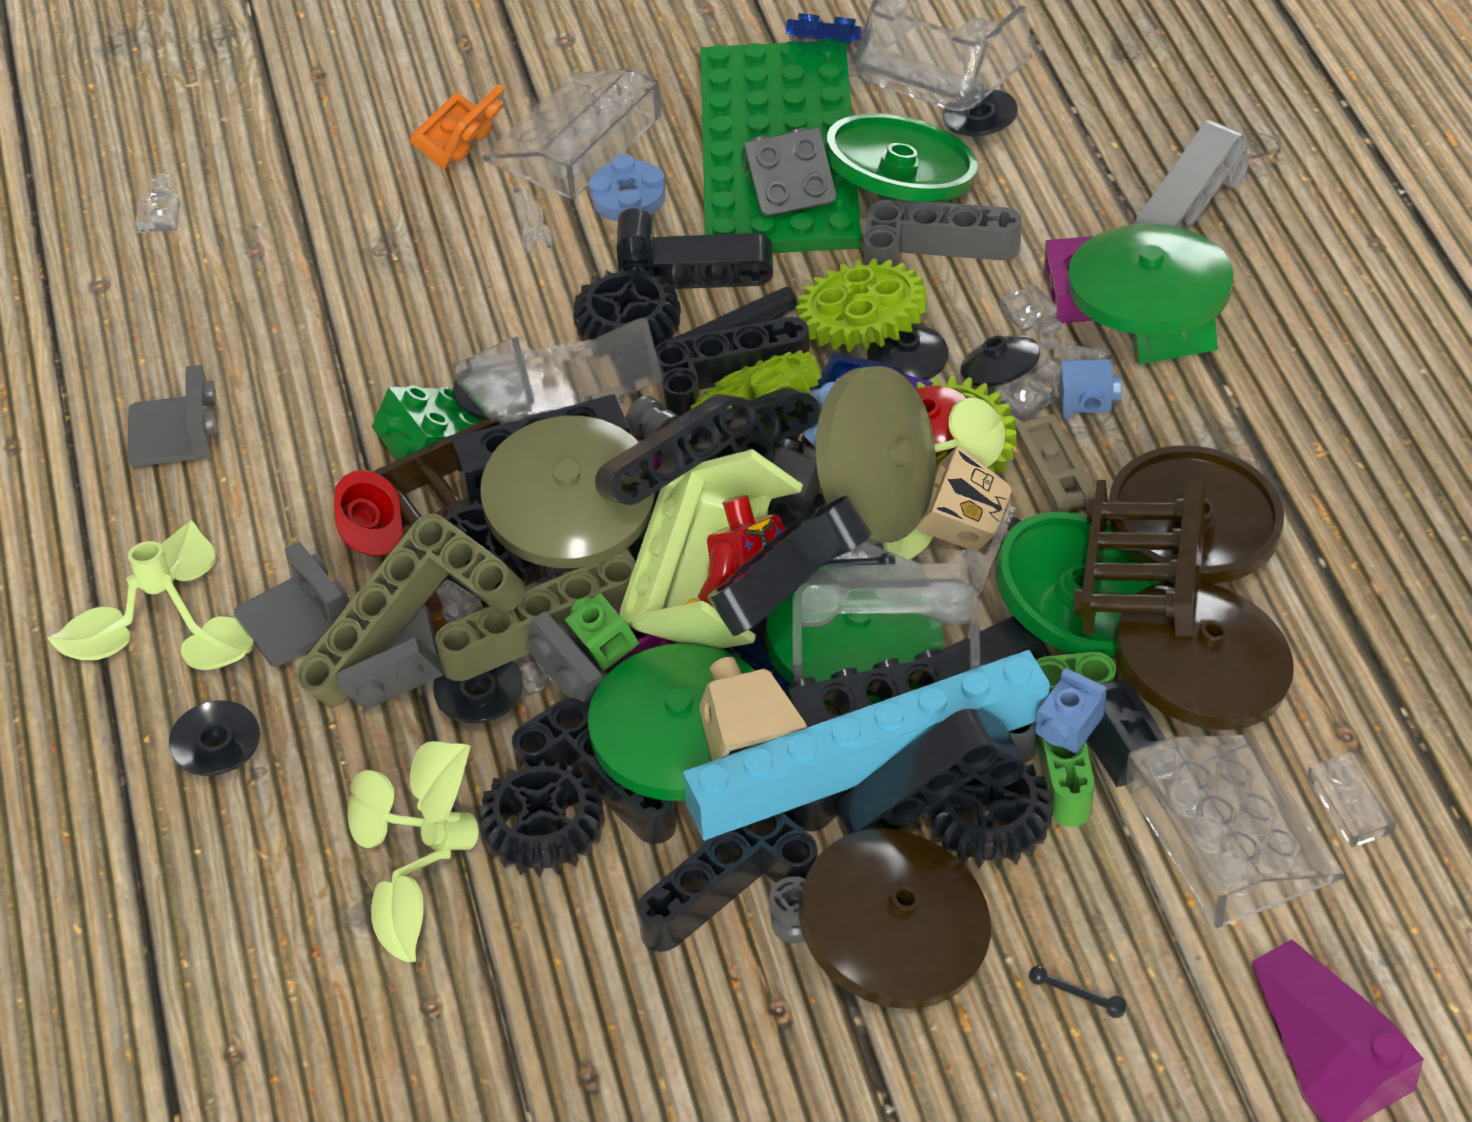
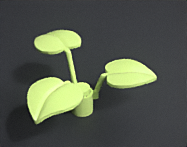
[836,378,1005,568]
[48,520,254,670]
[348,741,478,962]

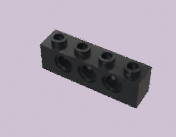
[451,393,630,502]
[785,649,964,728]

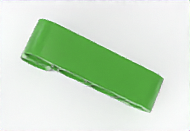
[1036,652,1116,827]

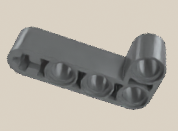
[863,199,1022,267]

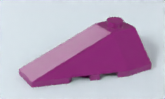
[1252,939,1424,1122]

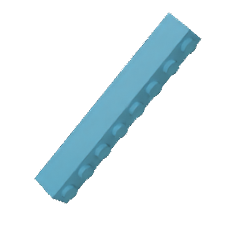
[683,650,1050,841]

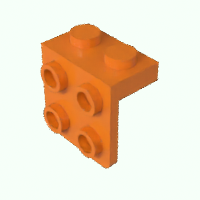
[409,84,505,170]

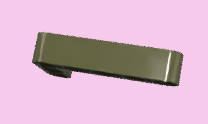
[297,514,525,706]
[435,548,636,681]

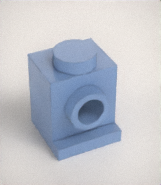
[1059,359,1121,419]
[1036,668,1107,754]

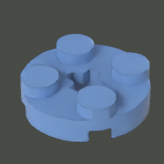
[589,154,665,221]

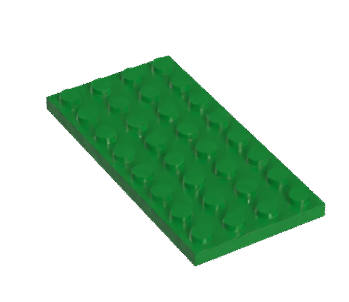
[700,39,862,253]

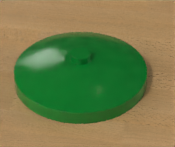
[824,114,978,202]
[1068,224,1233,335]
[994,512,1163,659]
[765,567,944,707]
[588,643,755,801]

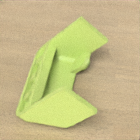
[620,449,803,649]

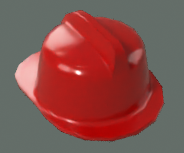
[333,470,402,556]

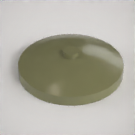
[815,366,936,544]
[480,416,656,568]

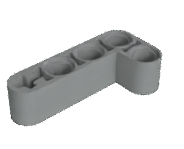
[1134,120,1249,230]

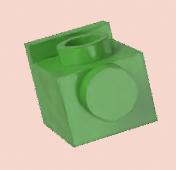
[564,593,640,671]

